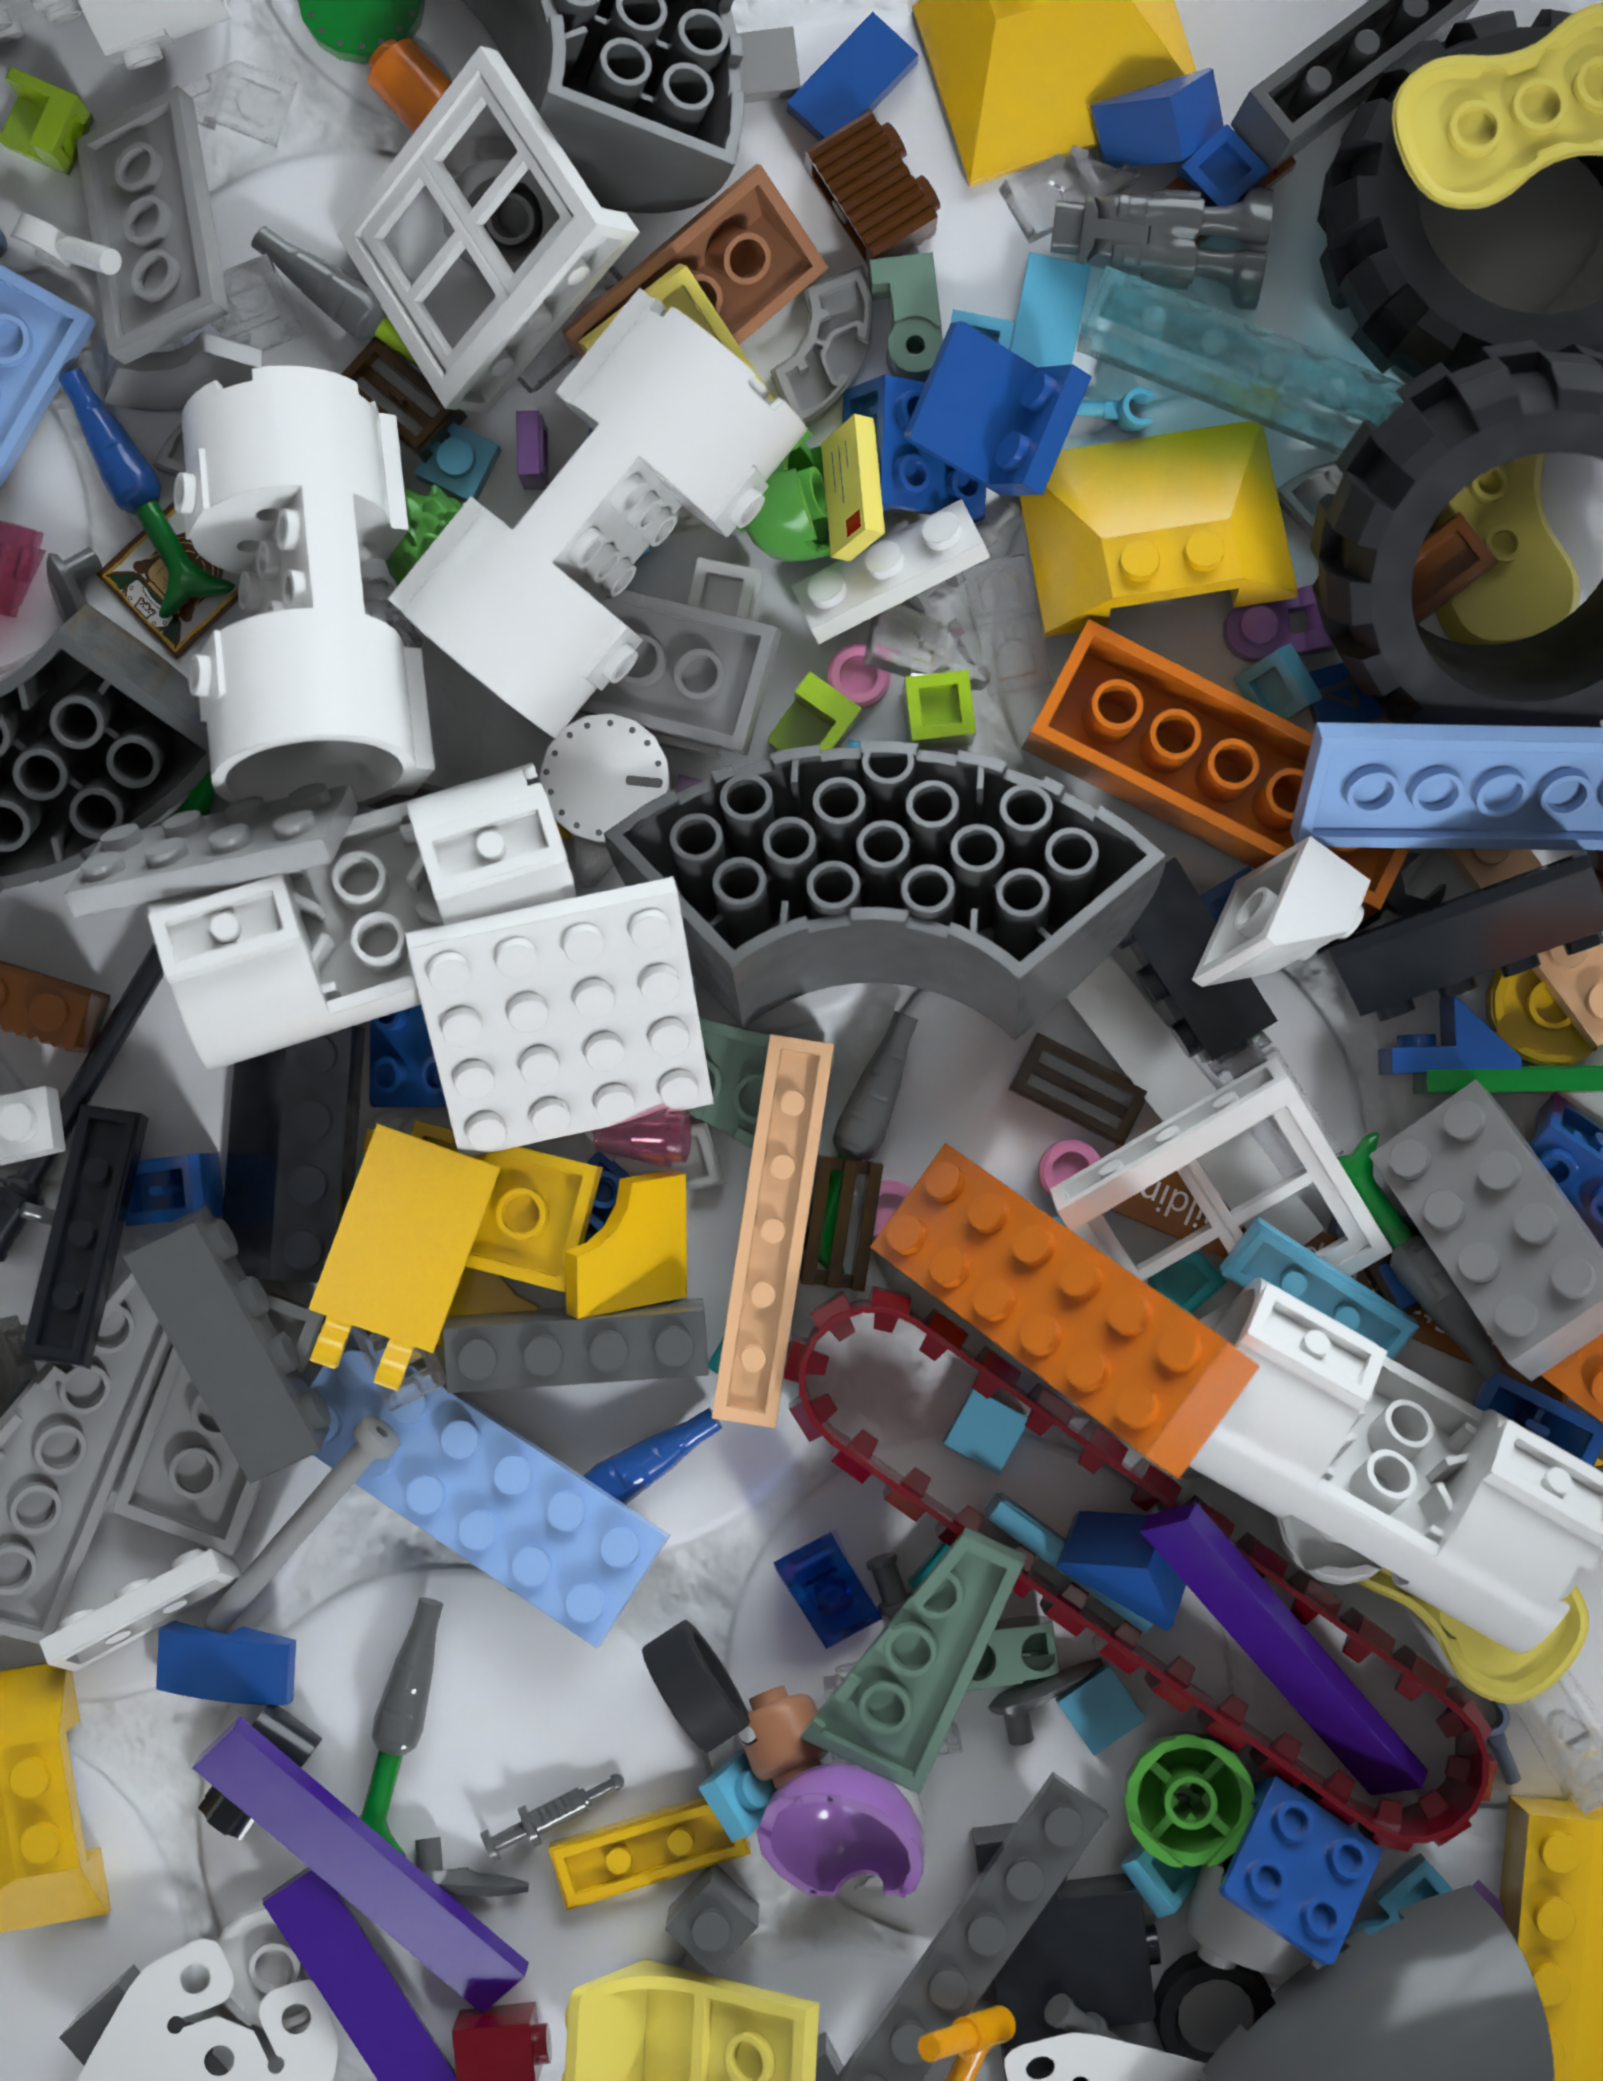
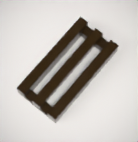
[341,336,468,463]
[1008,1032,1148,1145]
[799,1154,884,1292]

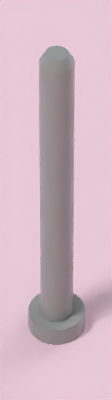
[204,1415,400,1633]

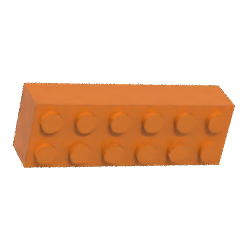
[1021,619,1410,922]
[870,1143,1260,1479]

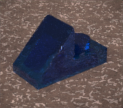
[773,1529,883,1649]

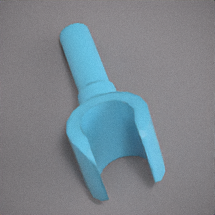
[1076,387,1155,433]

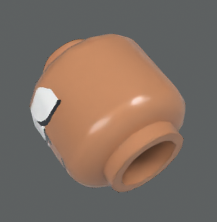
[737,1685,828,1789]

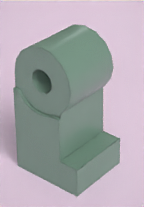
[868,252,943,383]
[966,1616,1059,1692]

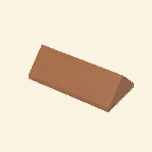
[561,164,829,364]

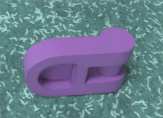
[1223,584,1336,662]

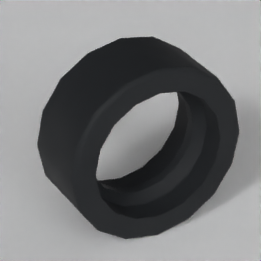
[642,1620,750,1753]
[1153,1950,1276,2081]

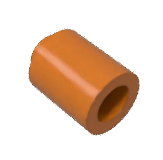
[367,38,452,134]

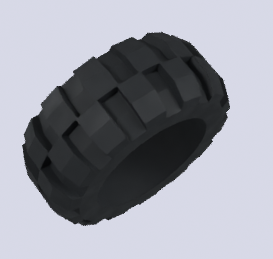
[1317,9,1603,378]
[1310,340,1603,727]

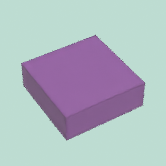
[516,410,549,490]

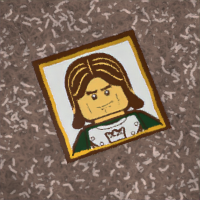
[96,501,241,659]

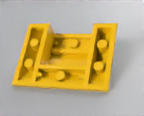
[912,0,1197,187]
[1019,419,1298,638]
[0,1662,111,1933]

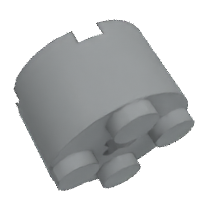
[1185,1853,1313,1985]

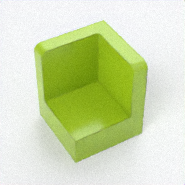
[0,67,95,176]
[902,670,976,750]
[768,671,862,751]

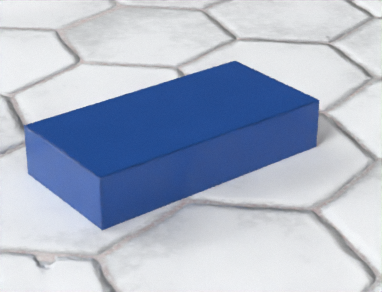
[787,11,918,142]

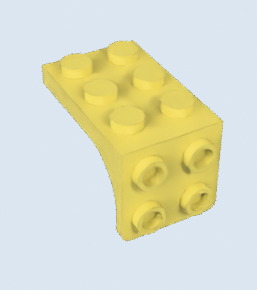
[562,1959,819,2081]

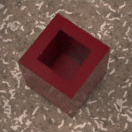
[452,2002,552,2081]

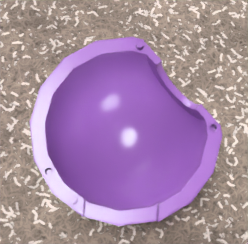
[756,1763,924,1898]

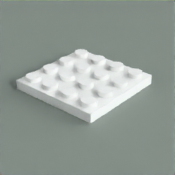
[405,877,714,1157]

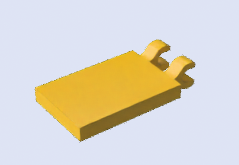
[351,1120,603,1293]
[308,1123,501,1391]

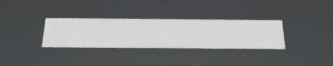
[1066,953,1325,1246]

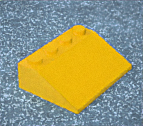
[1500,1795,1603,2081]

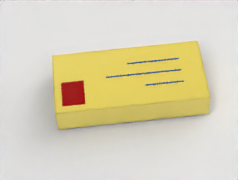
[821,414,885,562]

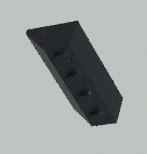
[1329,850,1603,1022]
[222,1026,365,1283]

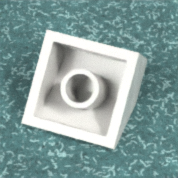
[1192,836,1371,987]

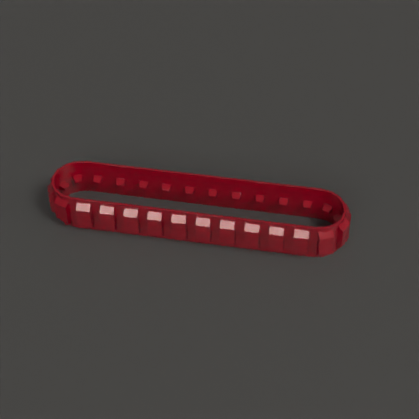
[784,1286,1498,1852]

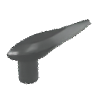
[46,547,102,623]
[988,1658,1103,1746]
[415,1837,529,1897]

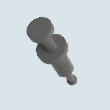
[480,1774,624,1863]

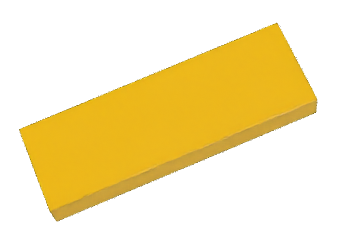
[548,1796,751,1910]

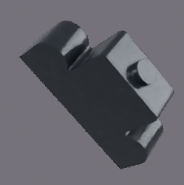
[972,1822,1161,2081]

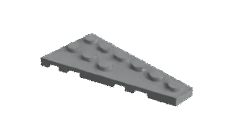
[0,1265,171,1644]

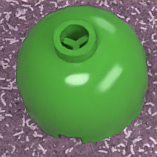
[736,429,831,562]
[1123,1730,1255,1868]

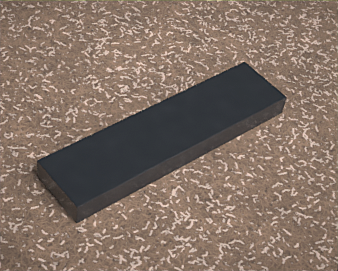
[20,1104,149,1369]

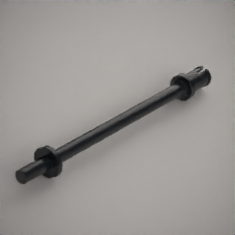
[0,941,165,1262]

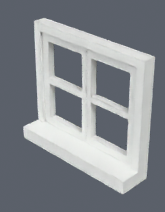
[337,46,640,413]
[1050,1056,1393,1331]

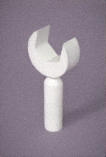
[10,213,122,275]

